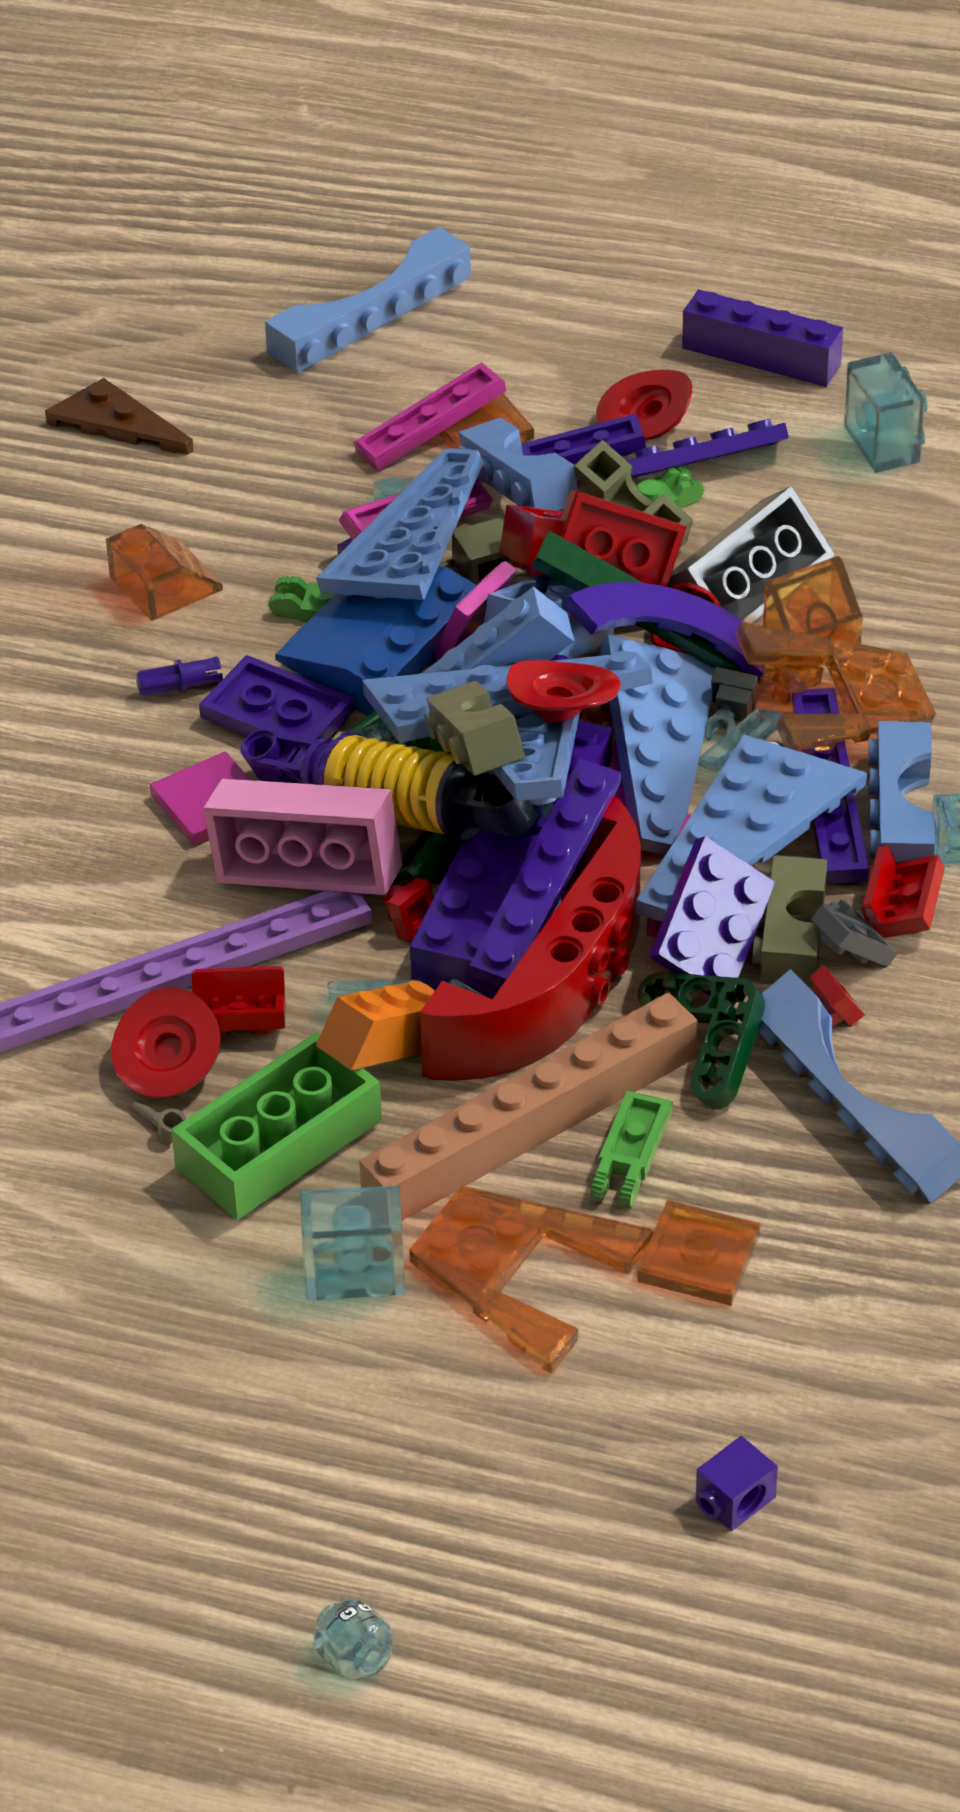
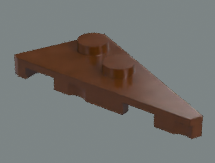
[45,378,194,455]

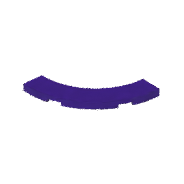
[563,582,789,682]

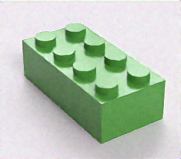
[171,1032,382,1220]

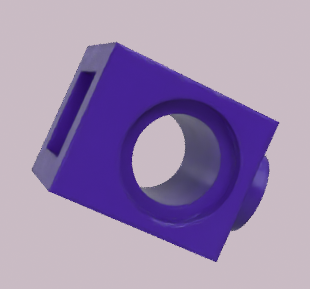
[696,1435,778,1531]

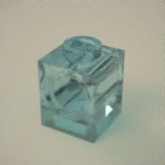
[932,793,960,864]

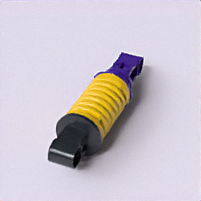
[240,729,536,841]

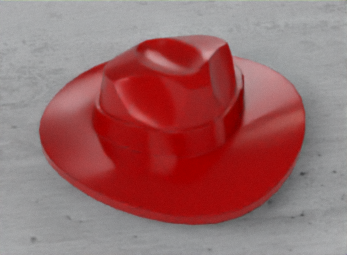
[596,370,693,441]
[506,660,621,723]
[111,987,221,1099]

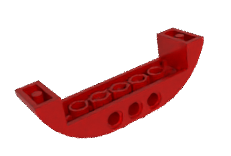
[420,795,641,1081]

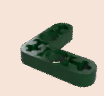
[637,972,765,1110]

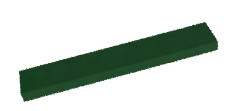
[531,531,761,684]

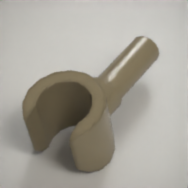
[131,1100,186,1145]

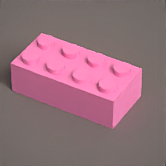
[203,779,403,895]

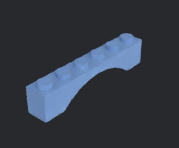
[265,227,471,373]
[757,969,960,1203]

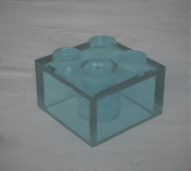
[844,352,928,473]
[300,1186,405,1301]

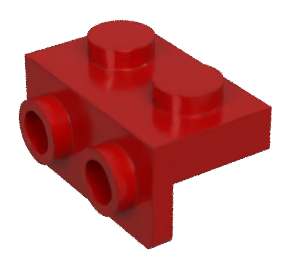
[861,845,945,938]
[191,966,286,1036]

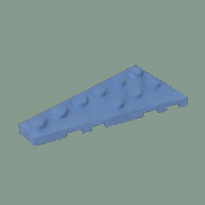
[316,448,483,600]
[600,634,715,855]
[362,651,653,743]
[492,711,580,805]
[636,735,867,922]

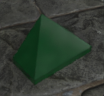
[390,830,460,888]

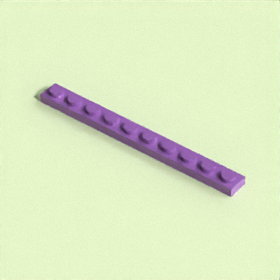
[0,890,372,1053]

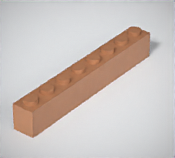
[359,992,697,1228]

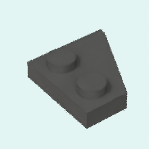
[811,900,898,967]

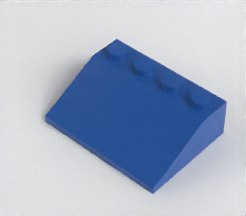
[275,566,477,716]

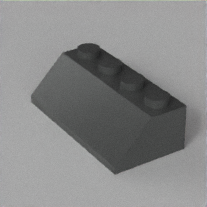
[667,486,835,625]

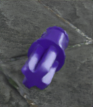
[136,656,223,695]

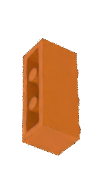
[316,981,435,1070]

